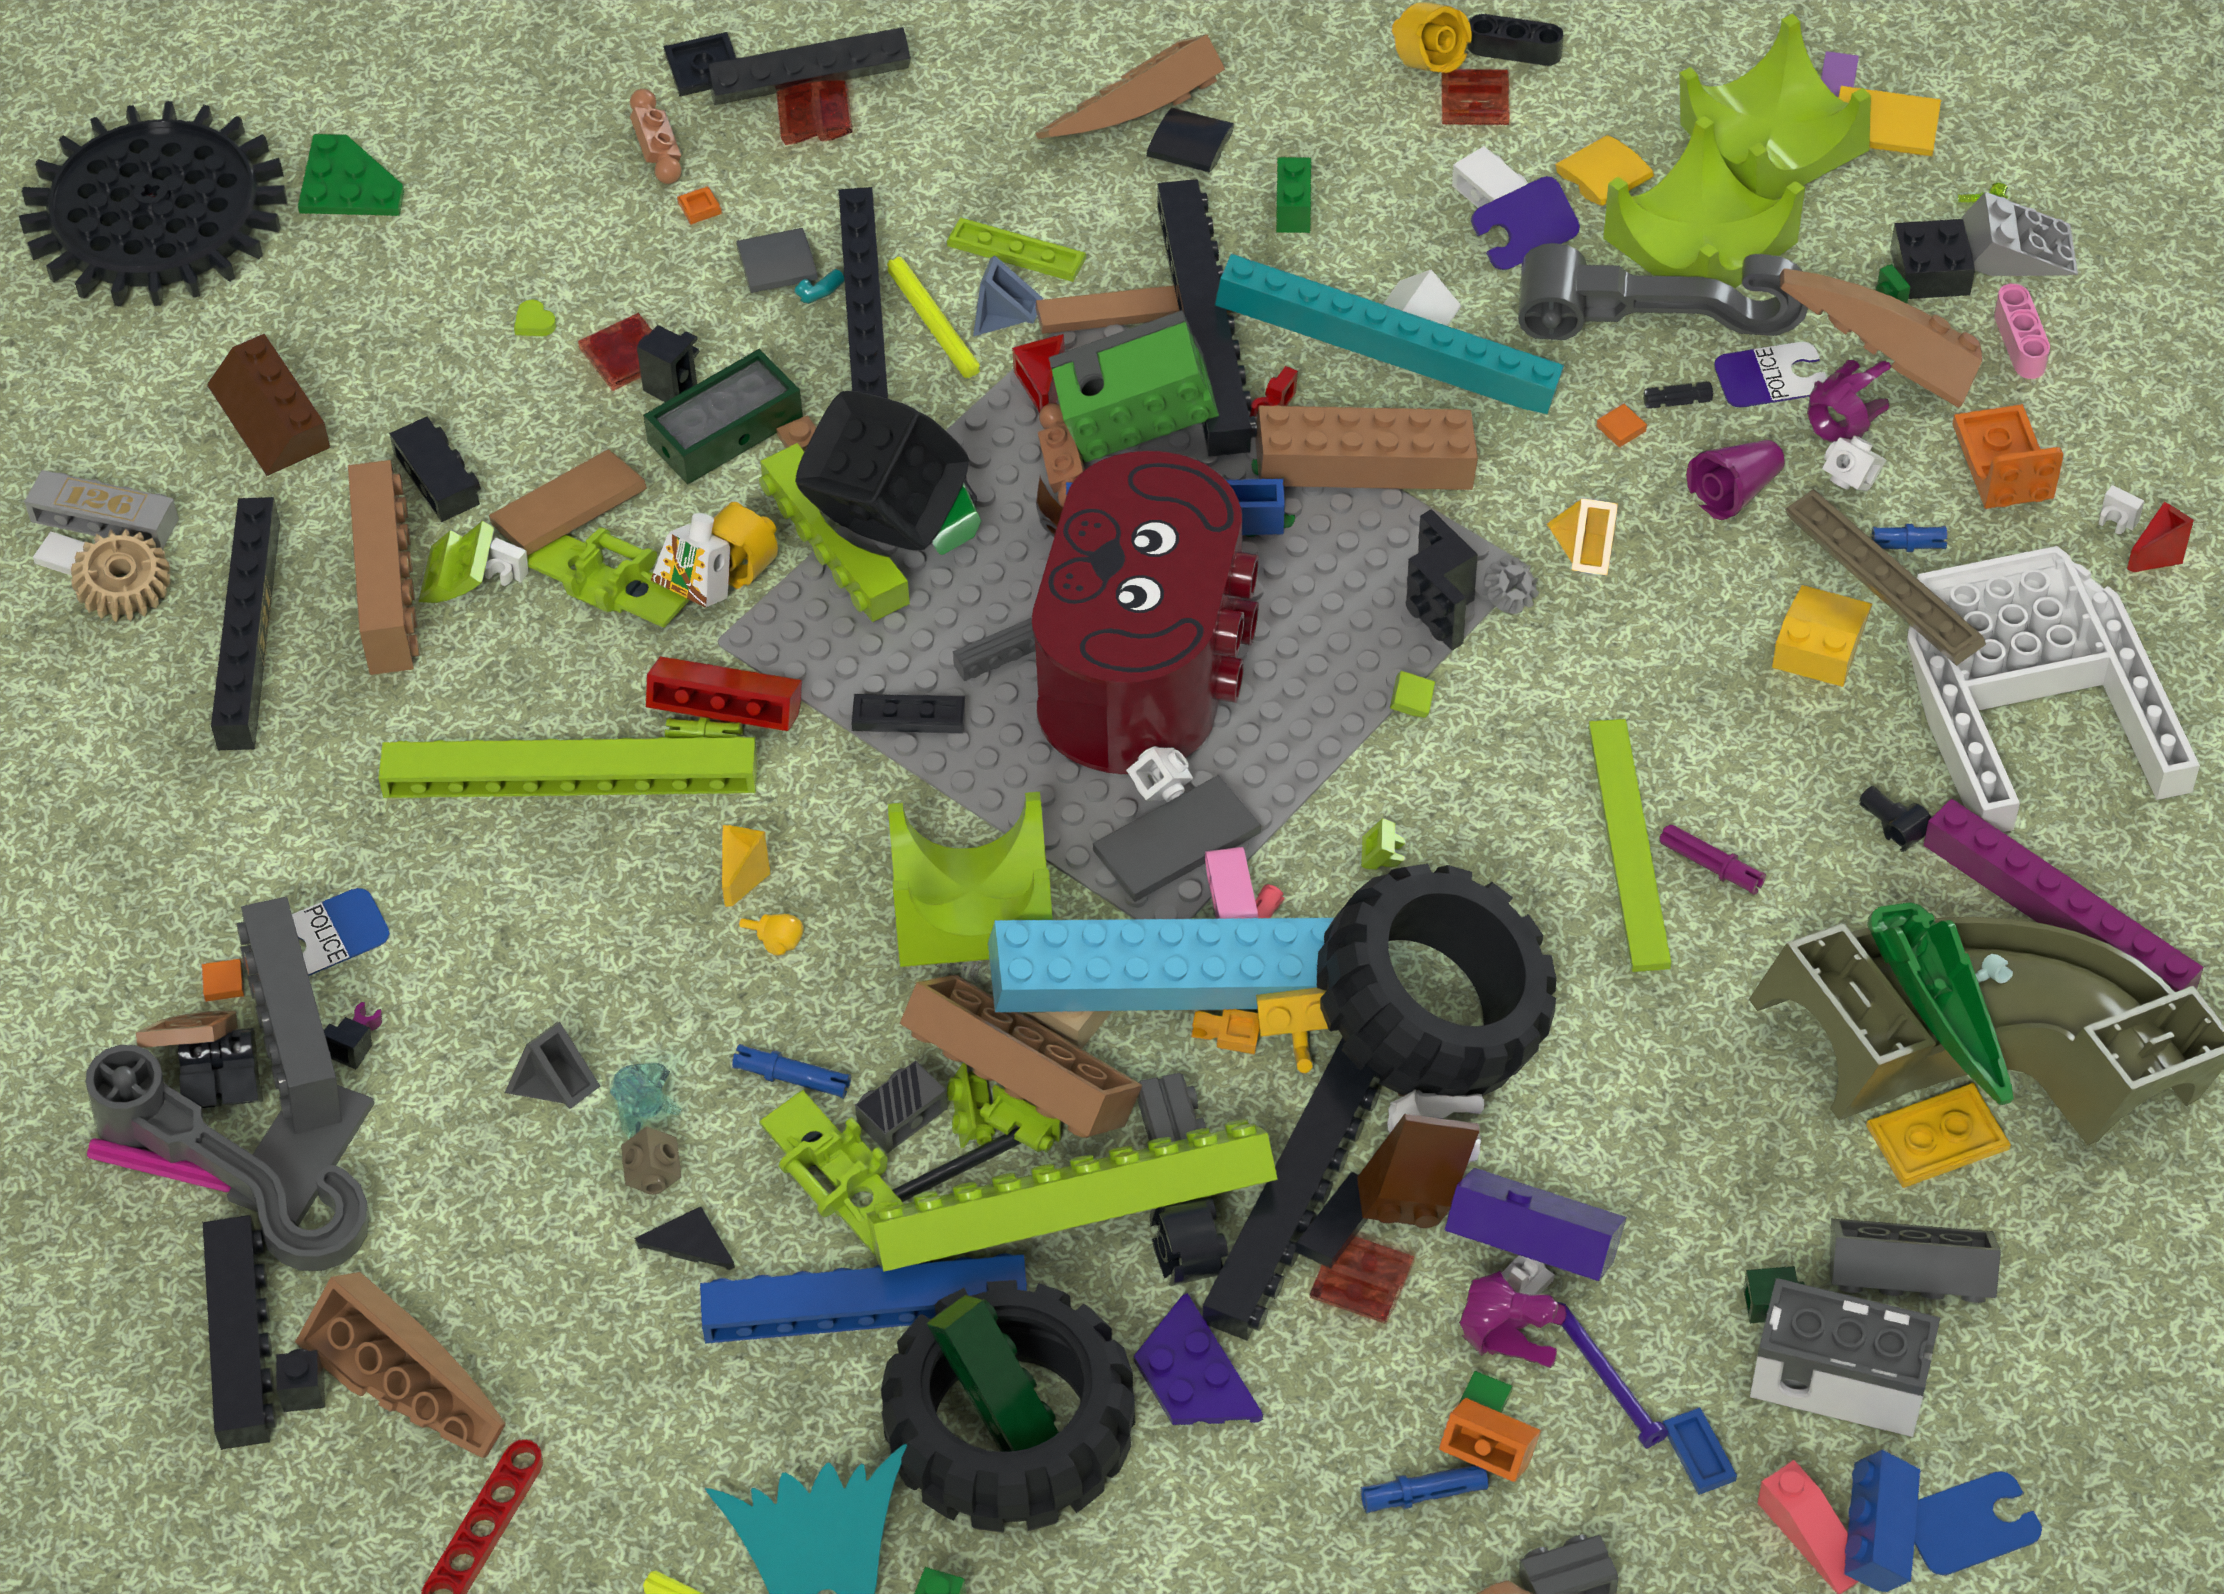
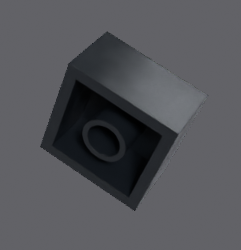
[1890,219,1975,299]

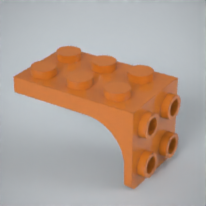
[1952,404,2064,509]

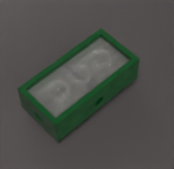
[643,349,803,485]

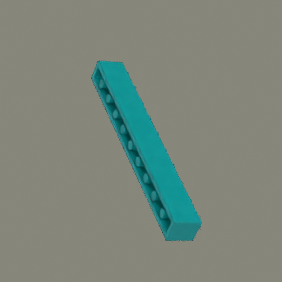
[1215,254,1564,415]

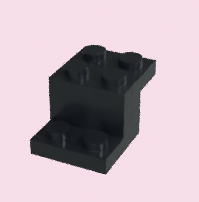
[1406,509,1478,651]

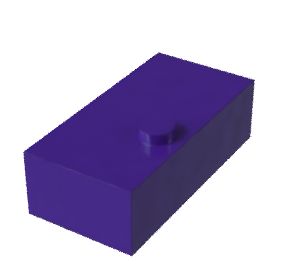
[1444,1168,1627,1281]

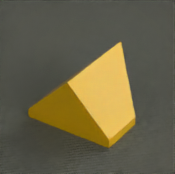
[1547,498,1618,575]
[722,825,771,907]

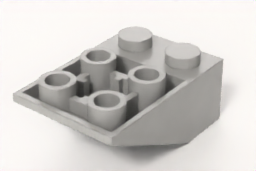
[1961,192,2078,276]

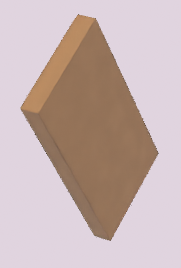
[489,449,647,556]

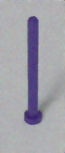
[1557,1302,1668,1449]

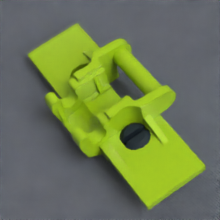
[527,527,690,628]
[759,1090,904,1255]

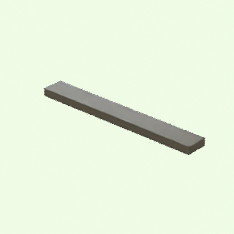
[1785,489,1986,666]

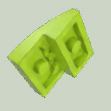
[418,521,494,603]

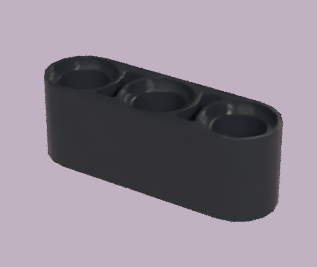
[1467,14,1564,66]

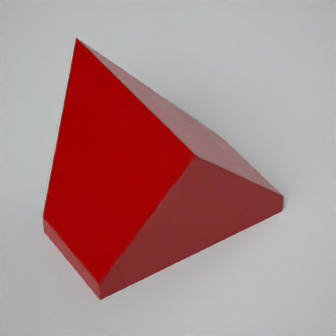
[1012,334,1065,413]
[2127,502,2194,572]

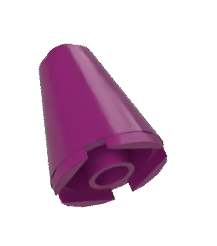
[1686,440,1785,520]

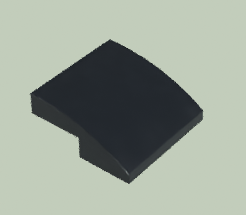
[1146,107,1234,173]

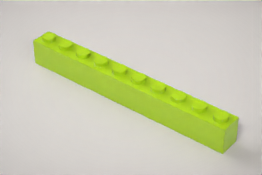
[378,736,758,798]

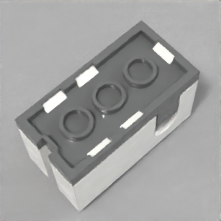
[1750,1278,1941,1437]

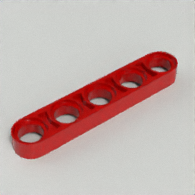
[421,1439,543,1594]

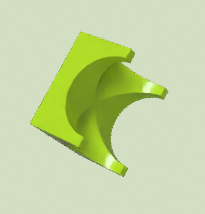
[1679,13,1871,200]
[1603,115,1805,289]
[888,791,1053,967]

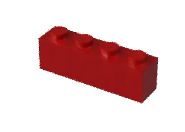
[646,656,802,731]

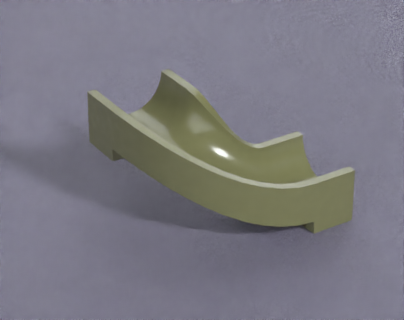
[1749,917,2224,1146]

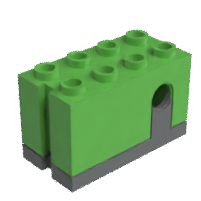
[1049,310,1219,463]

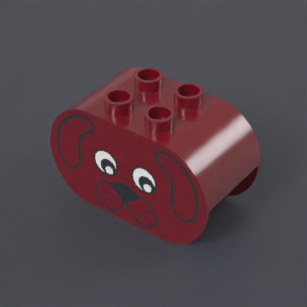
[1032,451,1259,774]

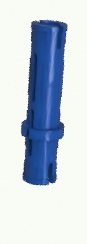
[732,1044,851,1099]
[1360,1465,1488,1513]

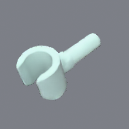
[1975,954,2013,983]

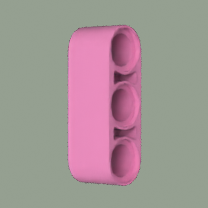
[1994,284,2050,379]
[1205,847,1258,919]

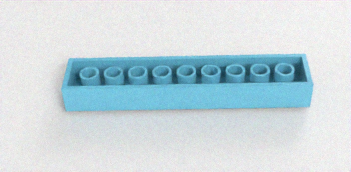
[988,918,1334,1012]

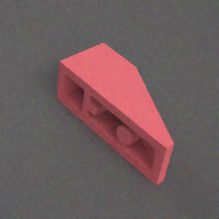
[1757,1460,1858,1594]

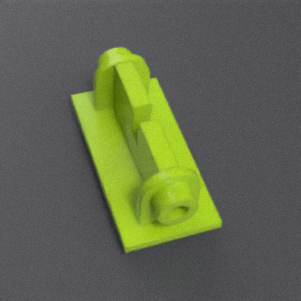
[947,1063,995,1148]
[980,1085,1061,1153]

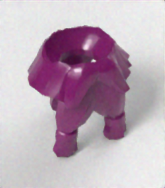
[1807,360,1891,443]
[1459,1271,1566,1368]

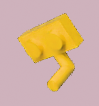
[1256,988,1328,1073]

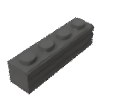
[953,618,1036,681]

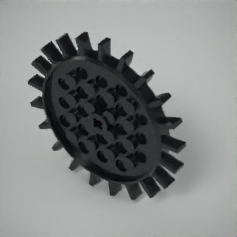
[19,101,287,306]

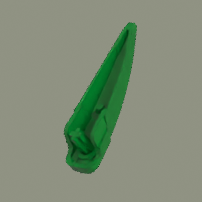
[1867,902,2014,1105]

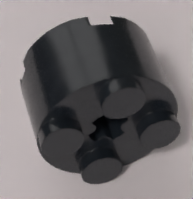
[1150,1197,1228,1286]

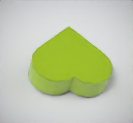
[514,299,556,336]

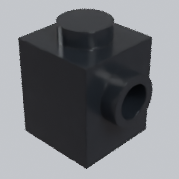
[276,1349,325,1412]

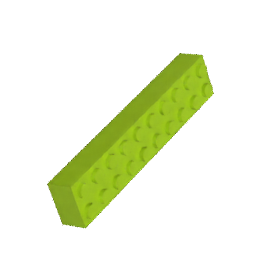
[866,1119,1278,1271]

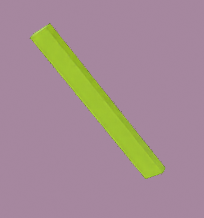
[1588,719,1671,972]

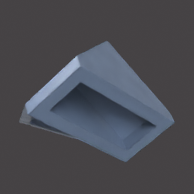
[973,256,1043,336]

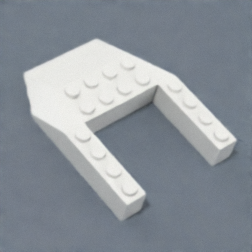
[1907,546,2200,832]

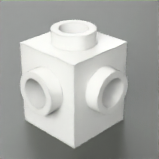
[1822,435,1886,491]
[1126,746,1193,802]

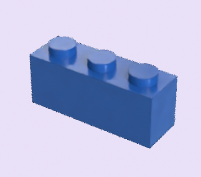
[1844,1449,1921,1592]

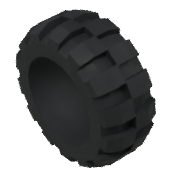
[1317,863,1557,1097]

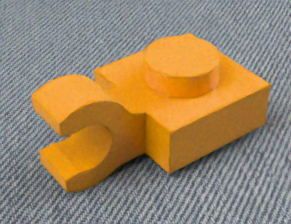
[1191,1009,1260,1054]

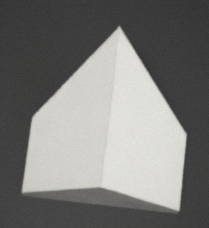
[1383,269,1461,326]

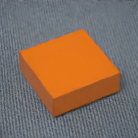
[677,186,722,225]
[1596,404,1647,448]
[202,959,244,1002]

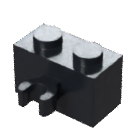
[637,325,700,402]

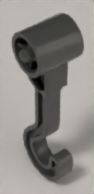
[1518,243,1808,340]
[85,1045,369,1271]

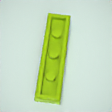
[947,217,1086,282]

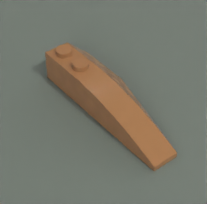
[1035,34,1225,139]
[1780,268,1983,408]
[295,1272,506,1458]

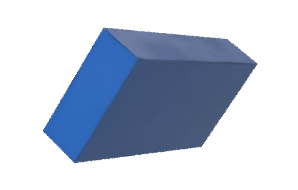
[1663,1407,1737,1495]

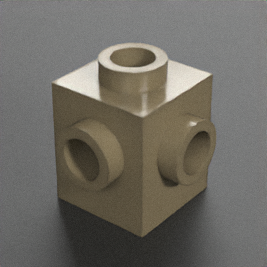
[621,1126,681,1194]

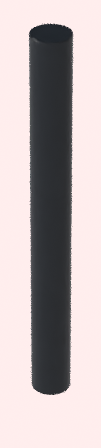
[892,1127,1022,1202]

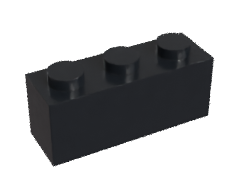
[389,416,481,522]

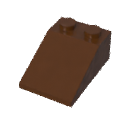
[1357,1114,1480,1228]

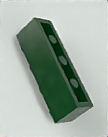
[926,1295,1059,1452]

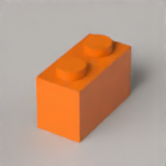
[1438,1398,1541,1482]

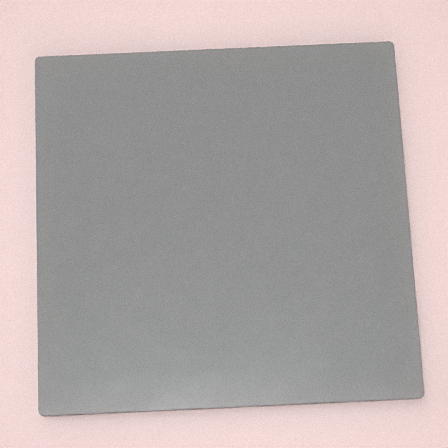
[718,324,1527,919]

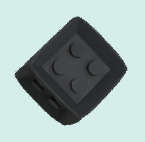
[795,391,969,550]

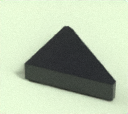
[635,1206,735,1270]

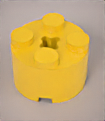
[1392,2,1472,73]
[711,502,778,589]

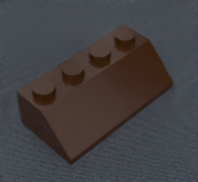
[207,333,330,476]

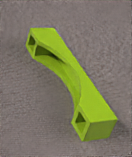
[759,443,910,622]

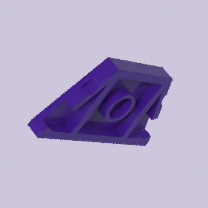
[1134,1293,1263,1425]

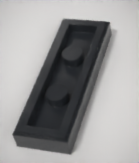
[851,694,965,733]
[1295,1171,1368,1268]

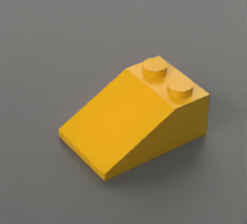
[1772,585,1872,687]

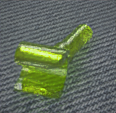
[1958,183,2008,202]

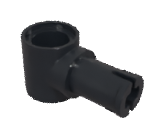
[1859,786,1932,852]

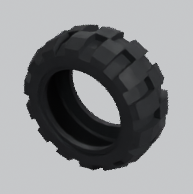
[881,1280,1135,1533]

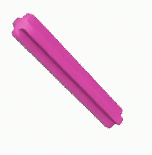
[87,1138,231,1192]

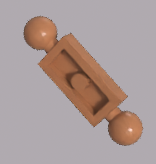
[630,89,681,184]
[1038,403,1085,508]

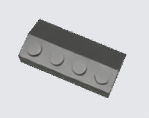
[1830,1218,2001,1303]

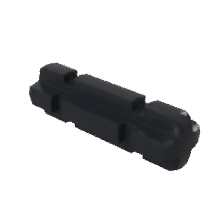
[1643,381,1713,409]

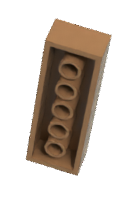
[1255,406,1478,490]
[348,460,420,675]
[900,974,1143,1138]

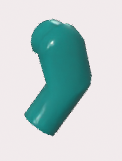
[794,269,845,304]

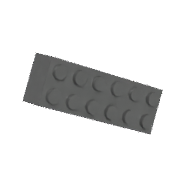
[236,896,342,1134]

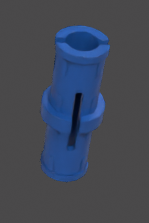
[1871,524,1947,552]

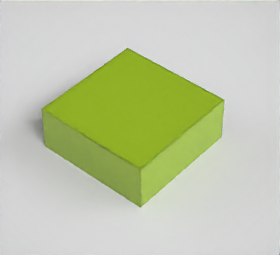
[1390,671,1435,718]

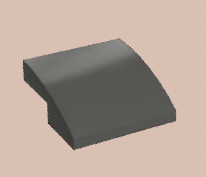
[736,228,818,293]

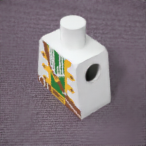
[651,513,730,608]

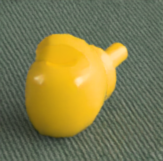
[739,914,804,956]

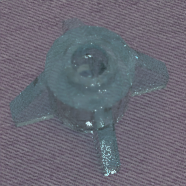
[610,1063,682,1138]

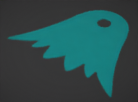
[705,1443,907,1594]

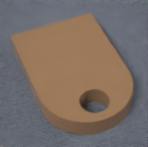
[136,1011,238,1048]

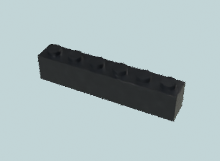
[707,27,911,105]
[202,1215,277,1450]

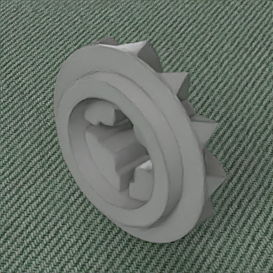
[1484,556,1539,614]

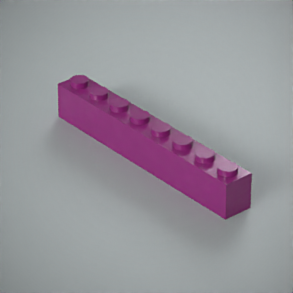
[1923,798,2204,992]

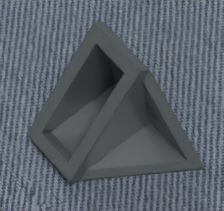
[504,1022,601,1109]

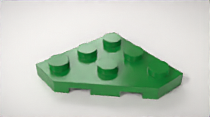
[298,134,404,216]

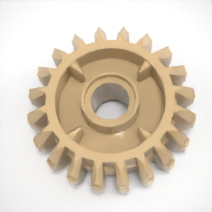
[71,528,171,623]

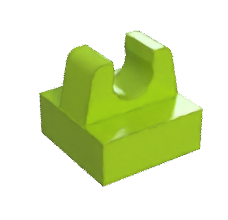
[1361,818,1405,870]

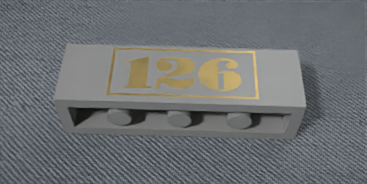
[24,470,179,550]

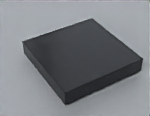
[663,32,737,97]

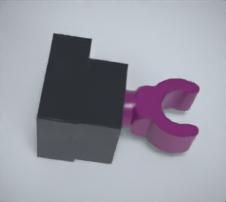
[323,1002,382,1070]

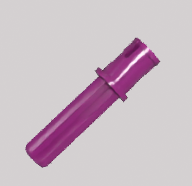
[1659,825,1766,895]

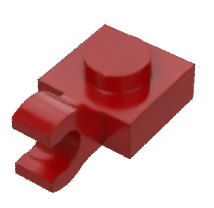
[1250,366,1298,417]

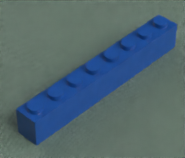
[700,1254,1027,1344]

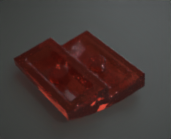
[1441,69,1510,125]
[777,80,853,145]
[1309,1236,1415,1324]

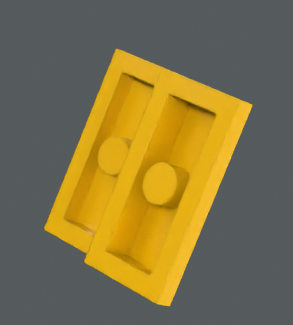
[1555,135,1654,206]

